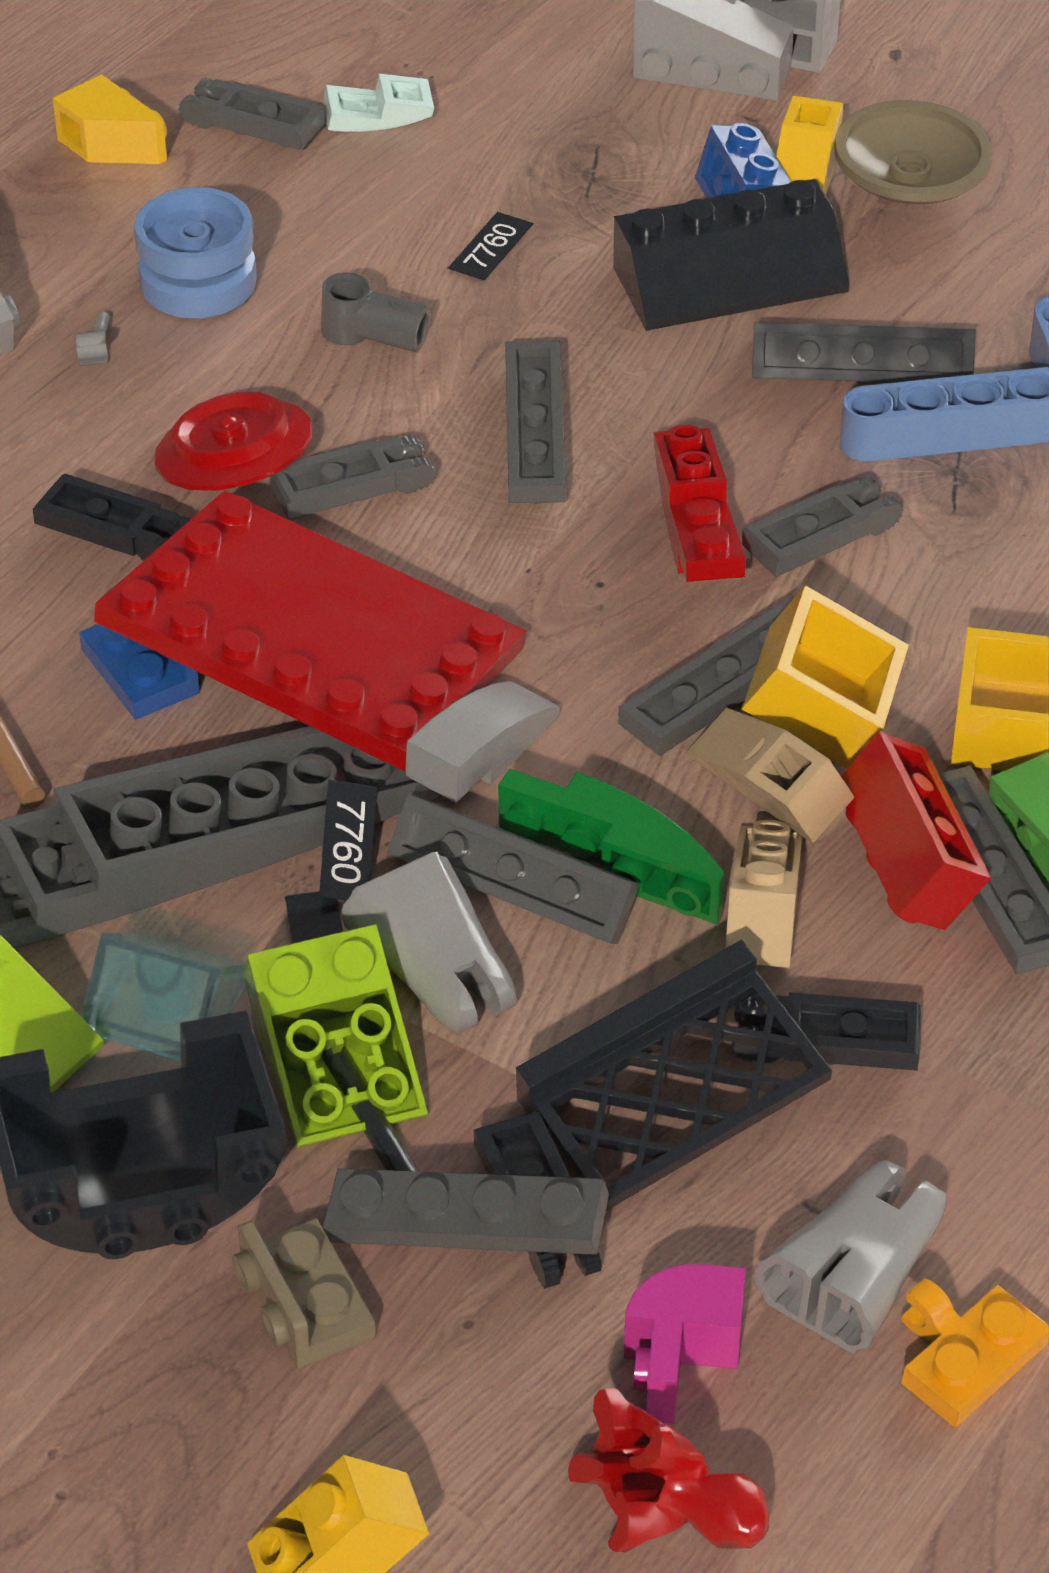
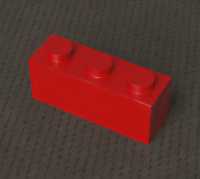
[841,732,992,931]

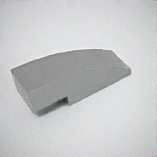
[405,681,560,803]

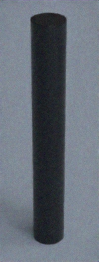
[321,1047,419,1172]

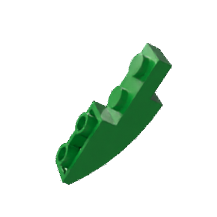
[498,769,725,925]

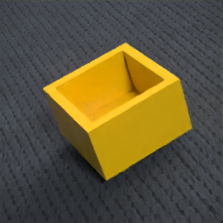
[742,585,909,769]
[951,627,1049,771]

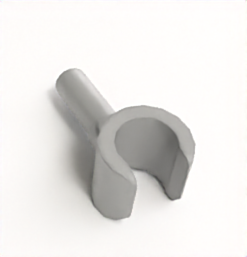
[75,311,110,366]

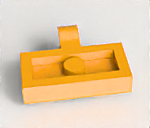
[901,1278,1049,1428]

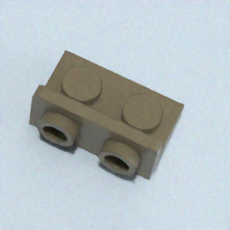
[232,1218,376,1369]

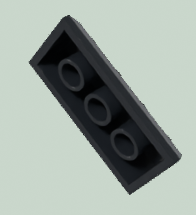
[613,179,849,331]

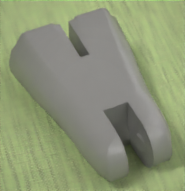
[341,852,517,1034]
[754,1160,947,1353]

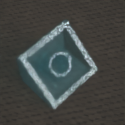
[81,931,246,1061]

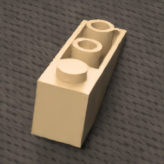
[686,708,854,843]
[725,820,803,968]

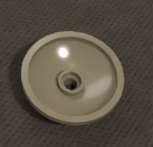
[835,100,992,204]

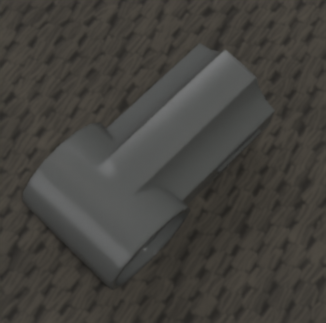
[321,272,430,353]

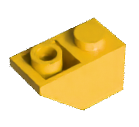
[52,74,167,164]
[776,96,843,195]
[247,1455,429,1573]

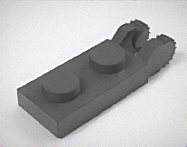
[178,77,325,150]
[269,435,437,519]
[742,476,904,577]

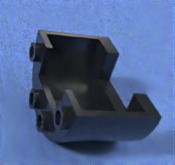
[0,1010,287,1259]

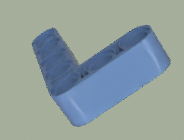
[840,296,1049,461]

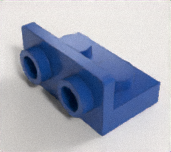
[695,123,791,199]
[79,624,199,720]

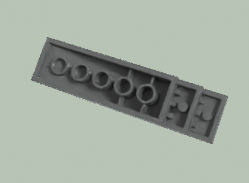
[0,726,441,948]

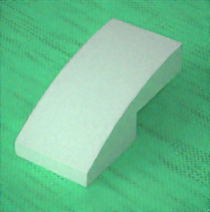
[322,74,434,132]

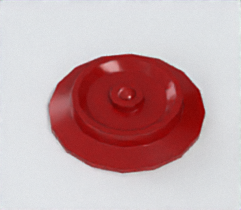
[155,392,313,491]

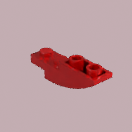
[653,425,745,582]

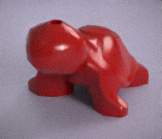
[568,1389,770,1552]

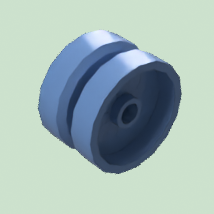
[134,187,257,319]

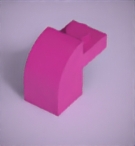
[624,1264,746,1424]

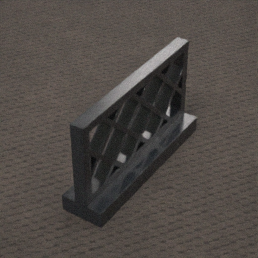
[516,939,832,1211]

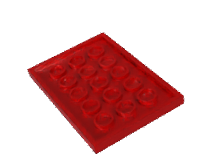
[94,490,527,772]

